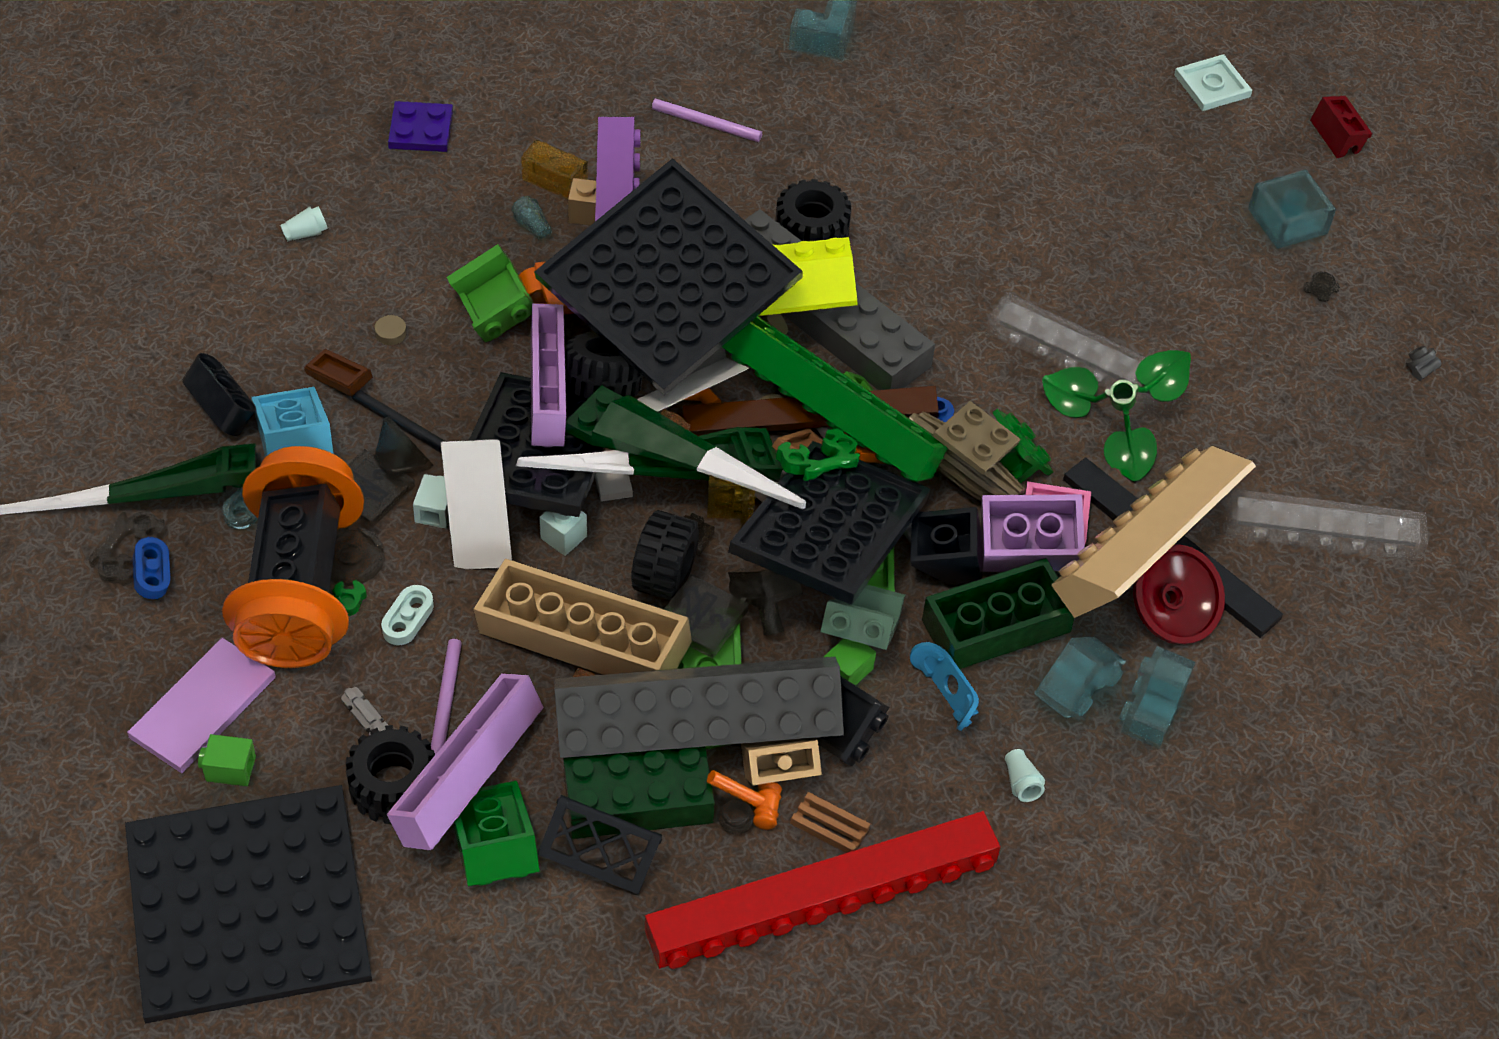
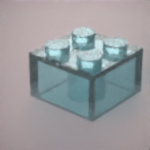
[1248,169,1336,249]

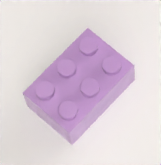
[981,494,1085,572]

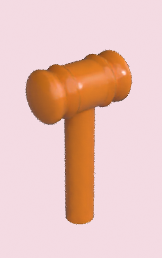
[707,770,782,830]

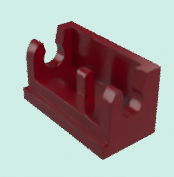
[1310,96,1373,158]

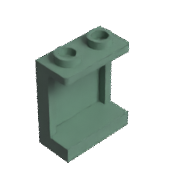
[820,585,906,650]

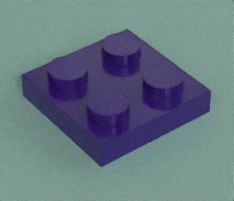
[388,101,453,152]

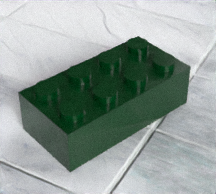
[922,558,1075,669]
[563,746,715,839]

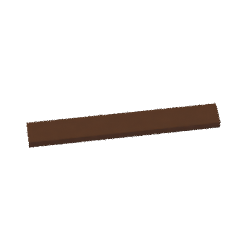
[683,386,939,436]

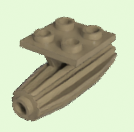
[909,401,1025,501]

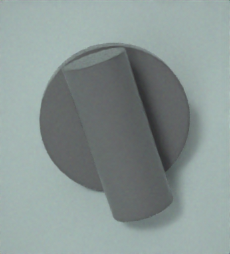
[1406,346,1442,381]

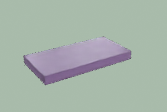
[127,638,276,773]

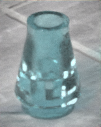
[511,196,552,240]

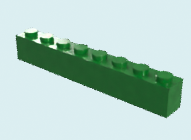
[722,316,948,482]

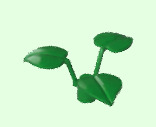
[1042,350,1191,482]

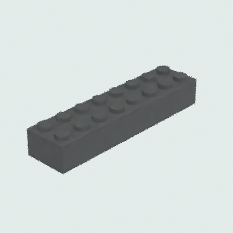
[745,209,935,390]
[554,657,844,758]

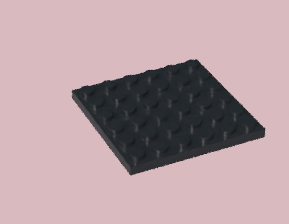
[534,158,803,396]
[125,785,372,1024]

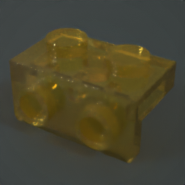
[707,475,755,529]

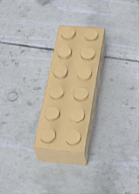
[474,559,692,675]

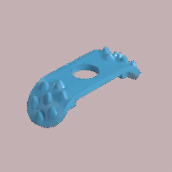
[910,642,979,731]

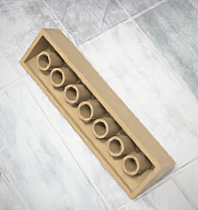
[1051,446,1256,618]

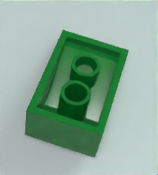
[453,780,540,886]

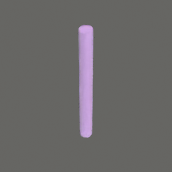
[652,98,762,142]
[431,639,462,754]

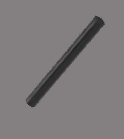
[352,390,446,454]

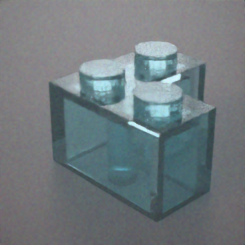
[789,0,857,61]
[1034,637,1126,718]
[1119,646,1196,749]

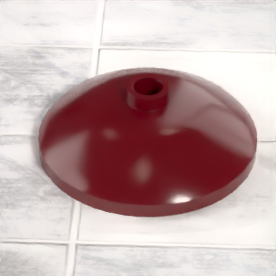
[1133,545,1225,645]

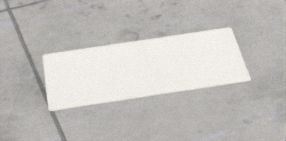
[637,358,749,412]
[441,440,512,569]

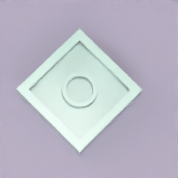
[1174,54,1252,111]

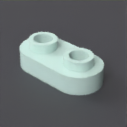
[381,585,434,645]

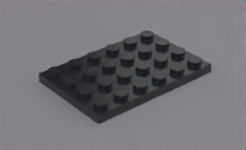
[469,372,606,517]
[728,441,931,605]

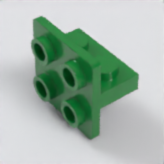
[992,408,1054,484]

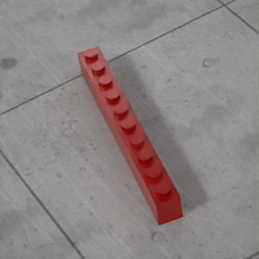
[645,811,1001,969]

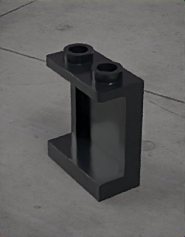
[815,676,890,766]

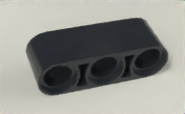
[182,353,256,436]

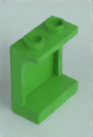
[447,244,535,342]

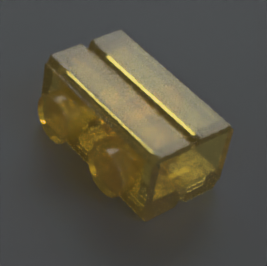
[521,140,588,199]

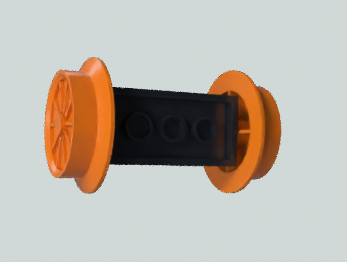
[222,446,364,668]

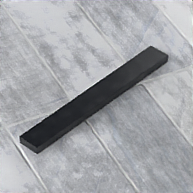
[1063,457,1283,638]

